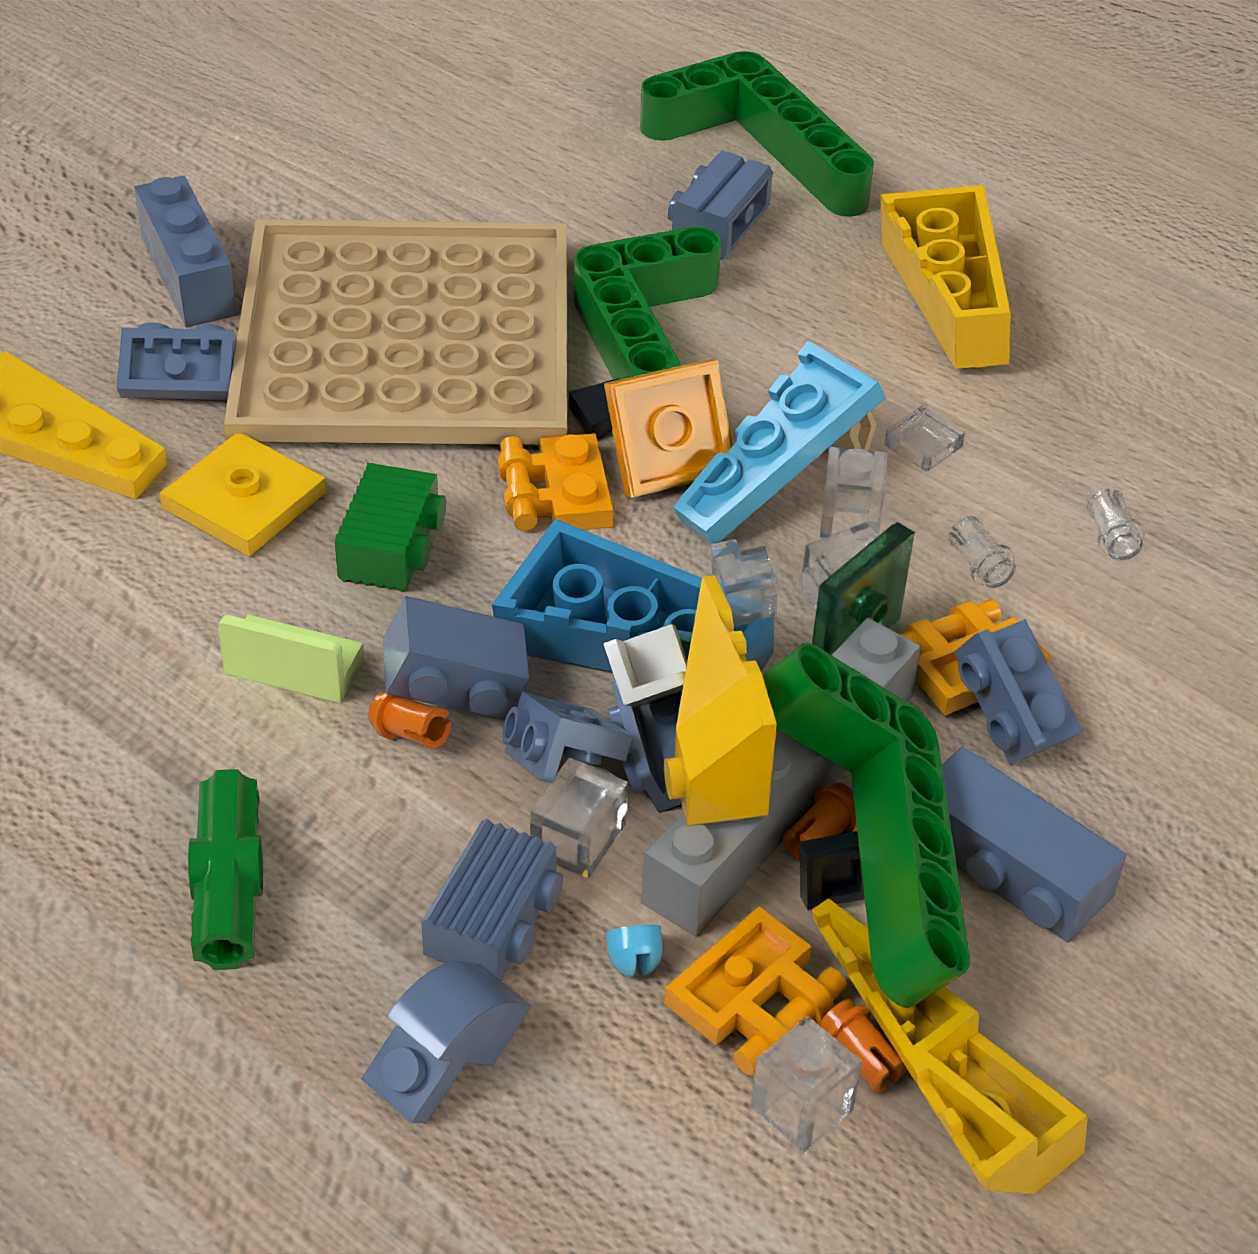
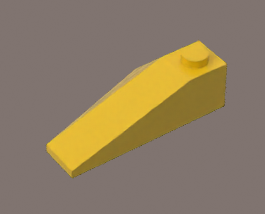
[664,575,777,826]

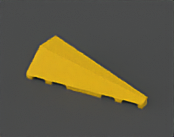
[812,898,1088,1195]

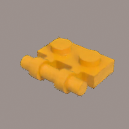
[497,433,613,531]
[900,598,1051,716]
[664,906,847,1076]

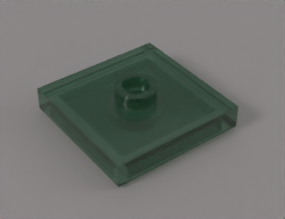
[812,522,915,655]

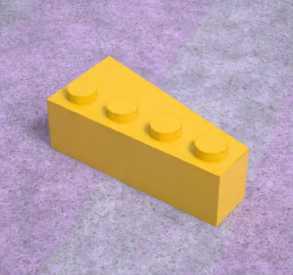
[880,185,1011,369]

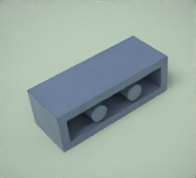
[134,175,237,328]
[942,746,1127,943]

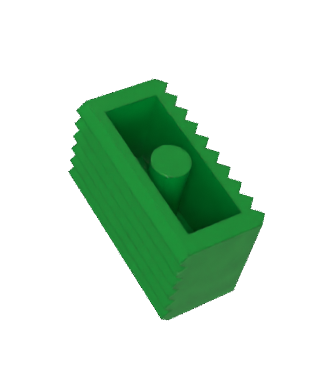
[335,462,446,592]

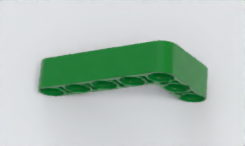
[640,51,874,217]
[574,226,722,379]
[762,643,970,1008]

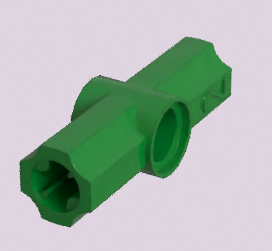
[188,769,263,970]

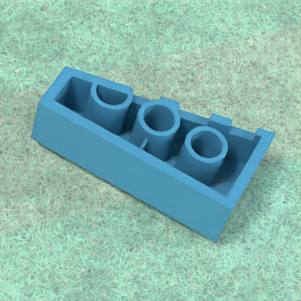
[492,519,774,672]

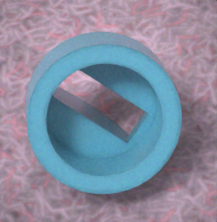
[605,925,663,977]

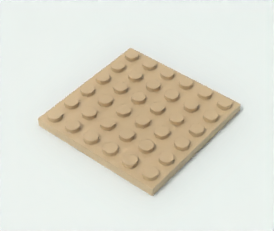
[224,219,567,446]

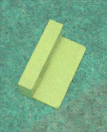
[218,614,364,703]

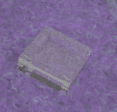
[884,405,965,472]

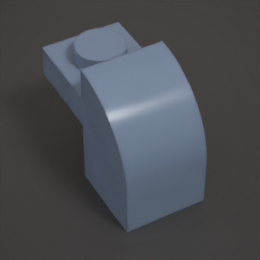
[361,961,532,1124]

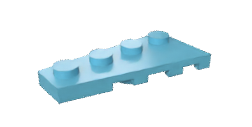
[673,341,886,546]

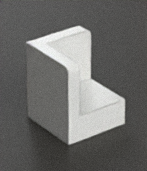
[604,624,688,707]

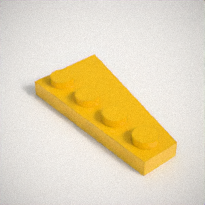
[0,350,167,500]

